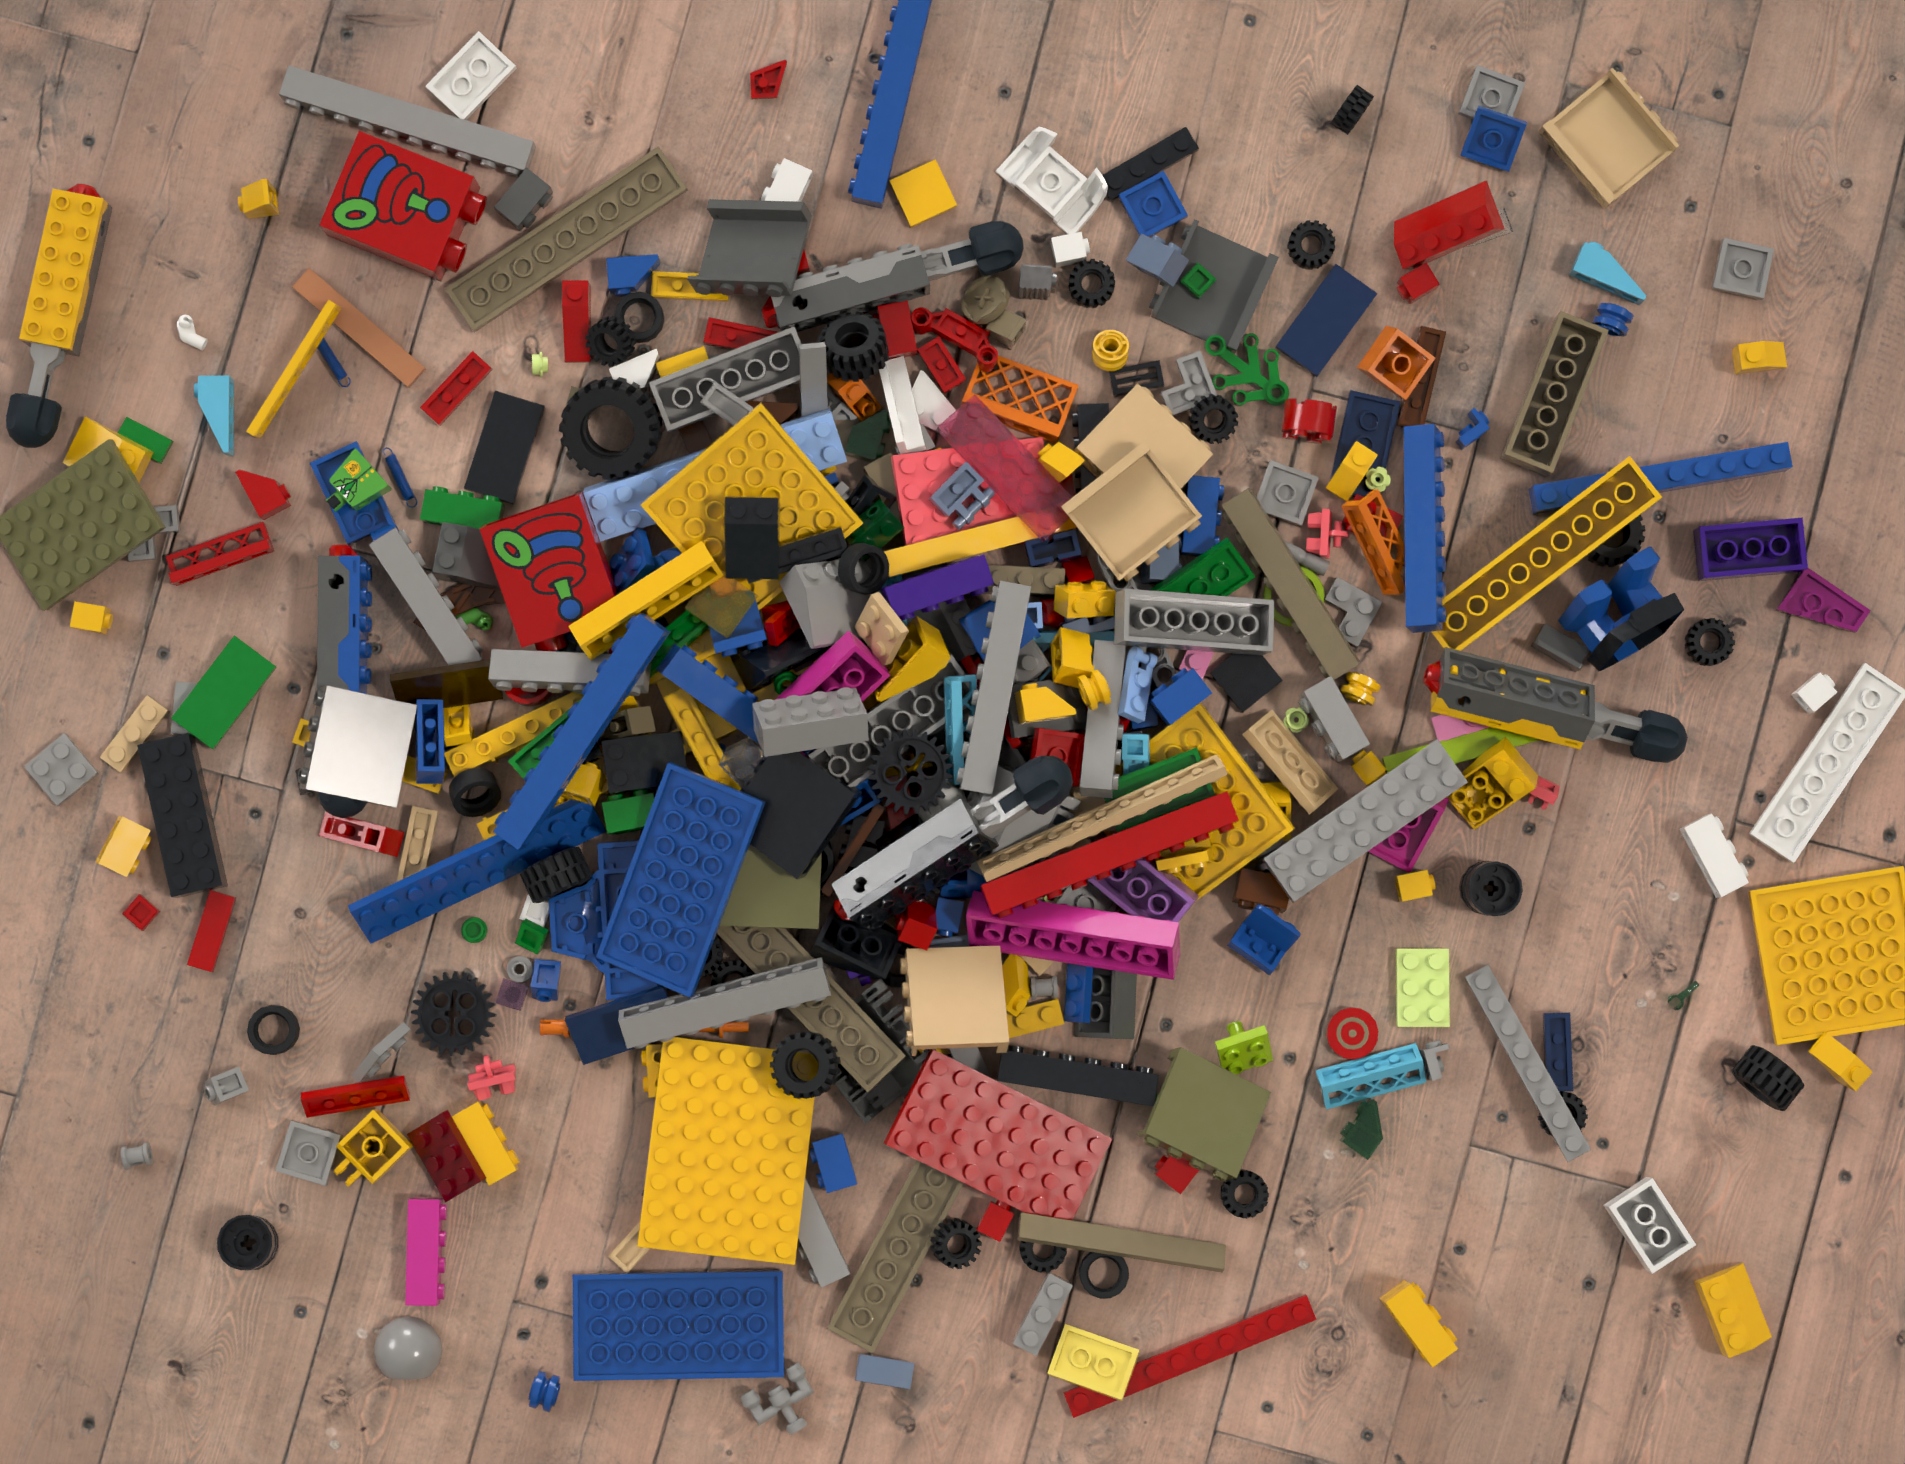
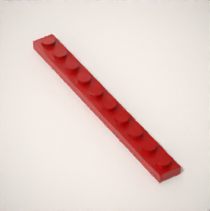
[1063,1294,1317,1418]

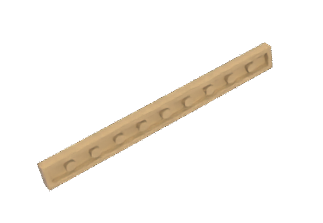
[977,754,1228,882]

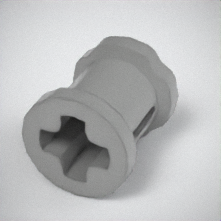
[1031,976,1058,1000]
[121,1142,153,1170]

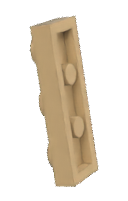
[100,695,169,773]
[397,806,439,882]

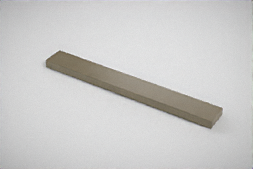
[1017,1213,1226,1272]

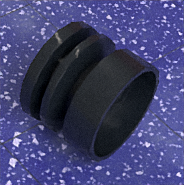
[1459,861,1523,916]
[217,1215,279,1271]

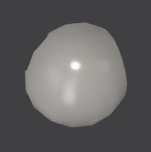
[374,1316,442,1380]

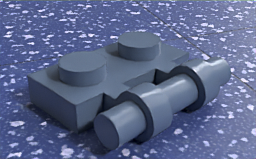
[928,462,995,530]

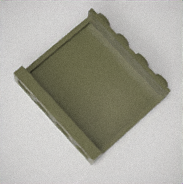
[719,844,822,929]
[1137,1047,1271,1182]

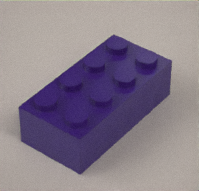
[1693,517,1808,581]
[880,554,994,621]

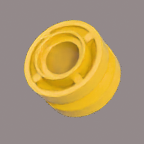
[1092,330,1129,371]
[1077,669,1111,711]
[1340,672,1381,706]

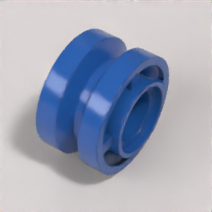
[1592,303,1634,337]
[528,1371,561,1412]

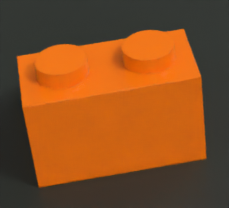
[1357,326,1435,400]

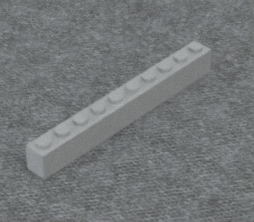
[279,65,536,177]

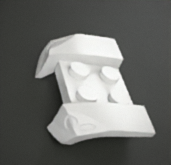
[995,127,1108,234]

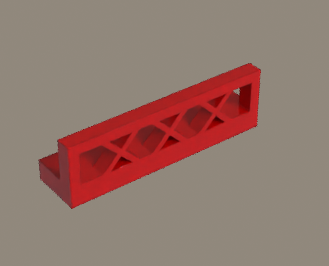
[165,522,274,586]

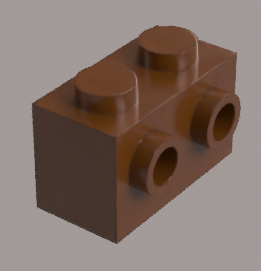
[1232,868,1289,916]

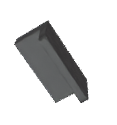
[1531,623,1589,672]

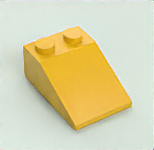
[62,416,154,483]
[874,616,951,702]

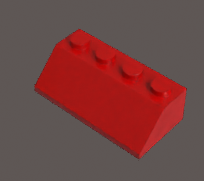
[1394,181,1505,269]

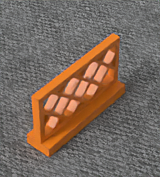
[960,355,1079,444]

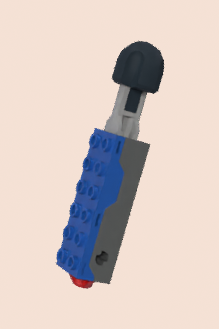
[317,545,372,818]

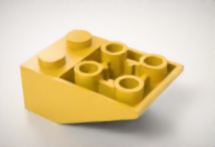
[1446,737,1538,830]

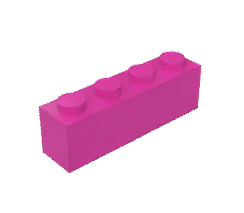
[405,1198,447,1306]

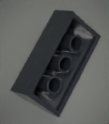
[733,628,831,691]

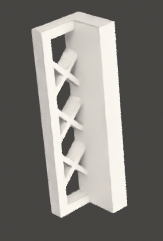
[879,356,926,454]

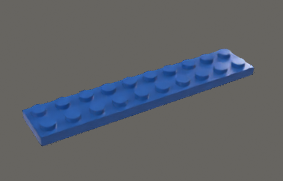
[348,799,606,944]

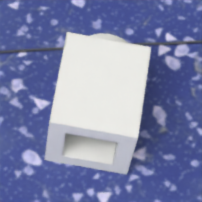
[1050,232,1090,268]
[1791,673,1837,714]

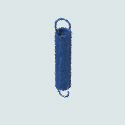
[317,338,351,387]
[383,447,417,508]

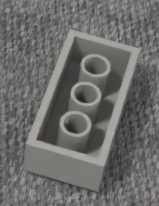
[752,687,869,757]

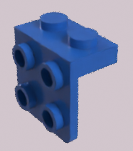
[704,591,767,657]
[1227,904,1301,976]

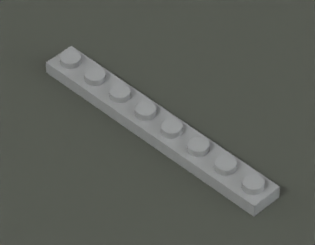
[1465,965,1591,1163]

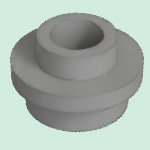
[507,956,533,982]

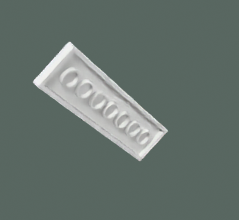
[1749,663,1905,863]

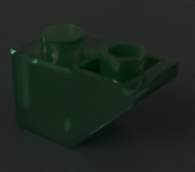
[845,409,892,463]
[1339,1098,1383,1160]

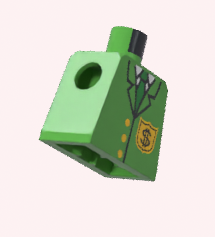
[326,449,392,512]

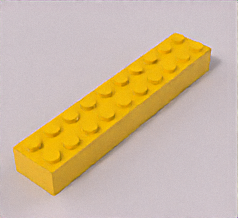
[1431,456,1662,651]

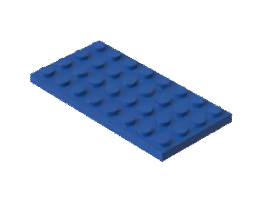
[596,762,765,997]
[573,1270,784,1381]

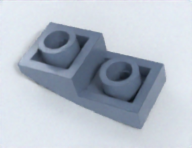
[1059,616,1115,633]
[855,1354,914,1389]

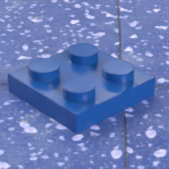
[1460,105,1527,172]
[1118,171,1188,237]
[609,528,655,595]

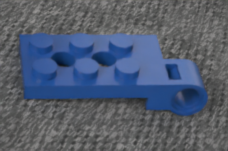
[310,441,399,545]

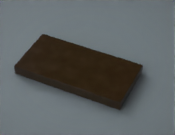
[390,659,503,708]

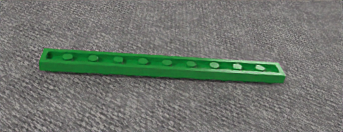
[508,592,715,780]

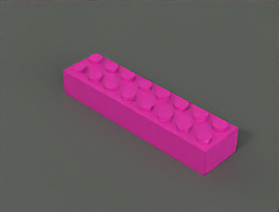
[966,891,1180,980]

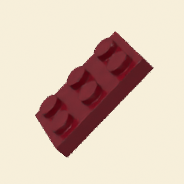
[407,1110,486,1203]

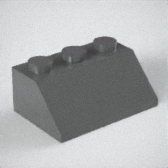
[1075,967,1137,1039]

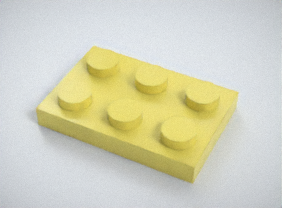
[1047,1324,1140,1401]

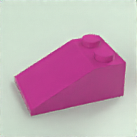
[1368,798,1449,873]

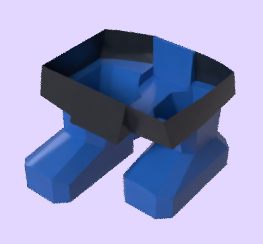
[1558,546,1684,671]

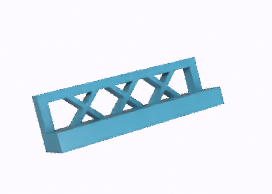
[944,674,977,785]
[1315,1043,1426,1110]

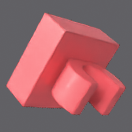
[1529,775,1560,810]

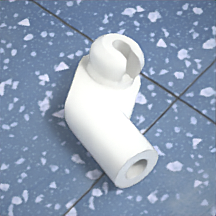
[177,315,208,351]

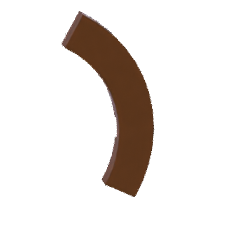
[413,584,506,631]

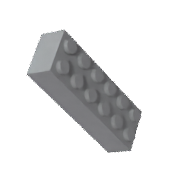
[649,326,801,433]
[1114,589,1274,655]

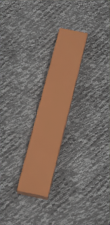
[292,268,426,388]

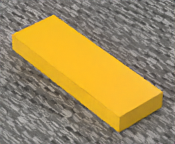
[651,271,729,302]

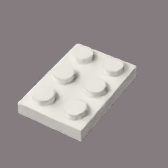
[426,31,517,120]

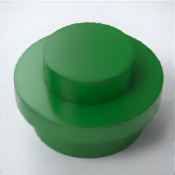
[461,917,488,943]

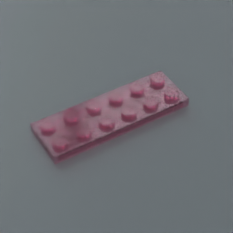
[936,394,1072,542]

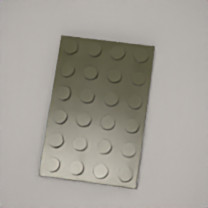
[0,439,166,611]

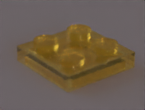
[685,569,758,639]

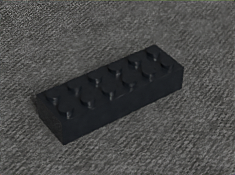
[137,733,228,898]
[997,1045,1159,1106]

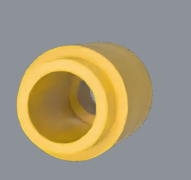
[1351,749,1387,785]

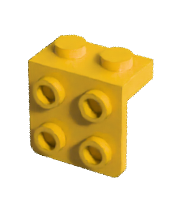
[1156,838,1214,874]

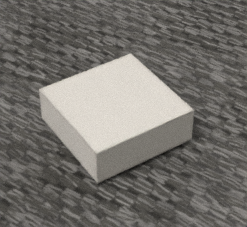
[519,894,550,927]

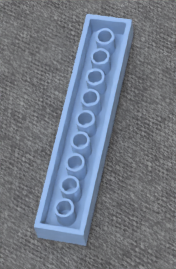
[583,408,847,542]

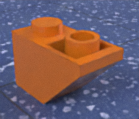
[827,373,882,424]

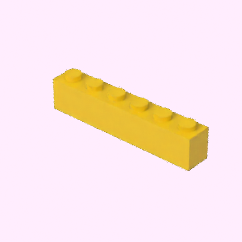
[568,541,724,661]

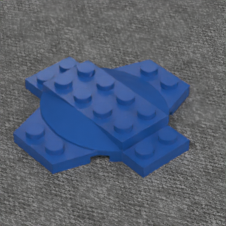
[549,841,659,1000]

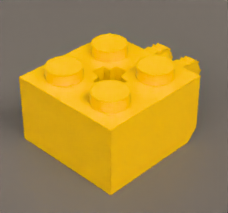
[333,1109,414,1187]

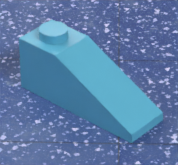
[1569,241,1646,305]
[194,375,234,456]

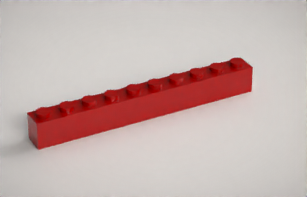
[980,791,1239,919]

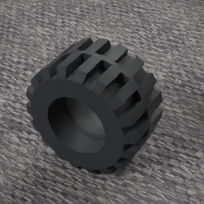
[820,312,889,382]
[1587,515,1646,567]
[520,847,592,903]
[770,1032,841,1099]
[1732,1045,1804,1111]

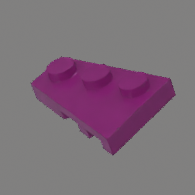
[1776,568,1871,633]

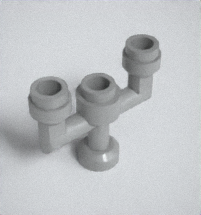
[740,1362,814,1435]

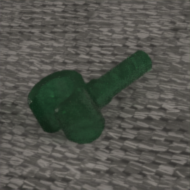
[1667,981,1700,1010]

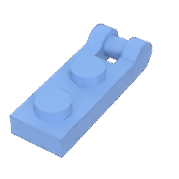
[1118,646,1157,723]

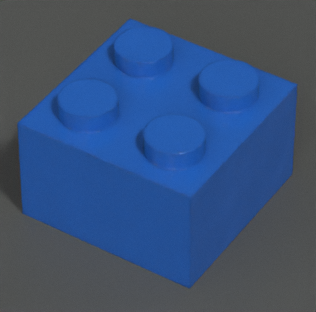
[1148,668,1212,726]

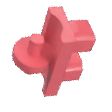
[1306,509,1349,559]
[467,1055,516,1101]

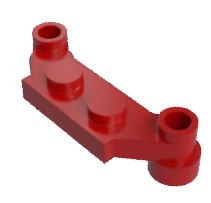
[911,307,998,372]

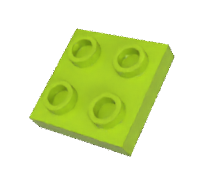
[1215,1021,1273,1075]

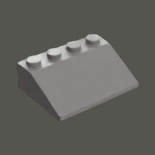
[779,557,879,649]

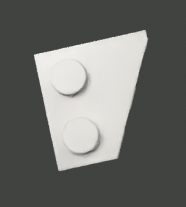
[912,370,958,437]

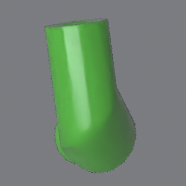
[455,608,493,630]

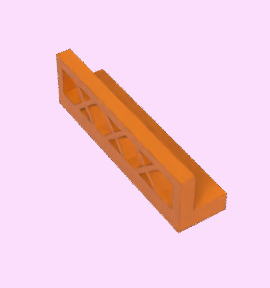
[1341,489,1405,595]

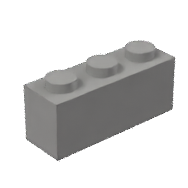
[1012,1272,1073,1356]

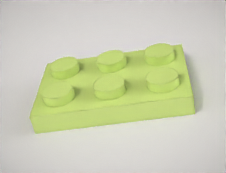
[1396,949,1450,1027]

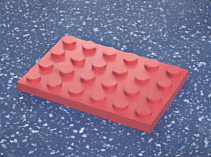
[891,437,1057,546]

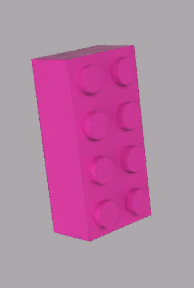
[775,630,890,701]

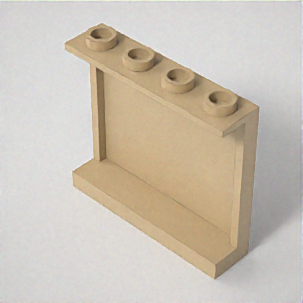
[1538,68,1679,209]
[1074,383,1213,489]
[1061,442,1202,582]
[900,946,1009,1056]

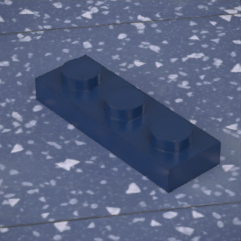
[1542,1012,1573,1091]

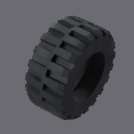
[559,377,662,480]

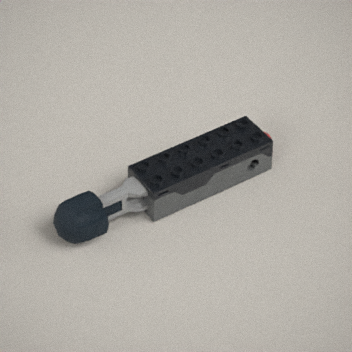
[831,756,1073,930]

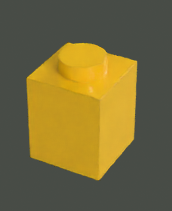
[70,601,113,635]
[1394,870,1436,902]

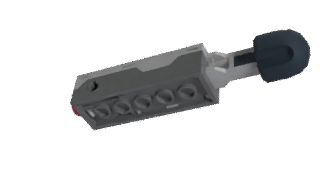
[761,221,1024,332]

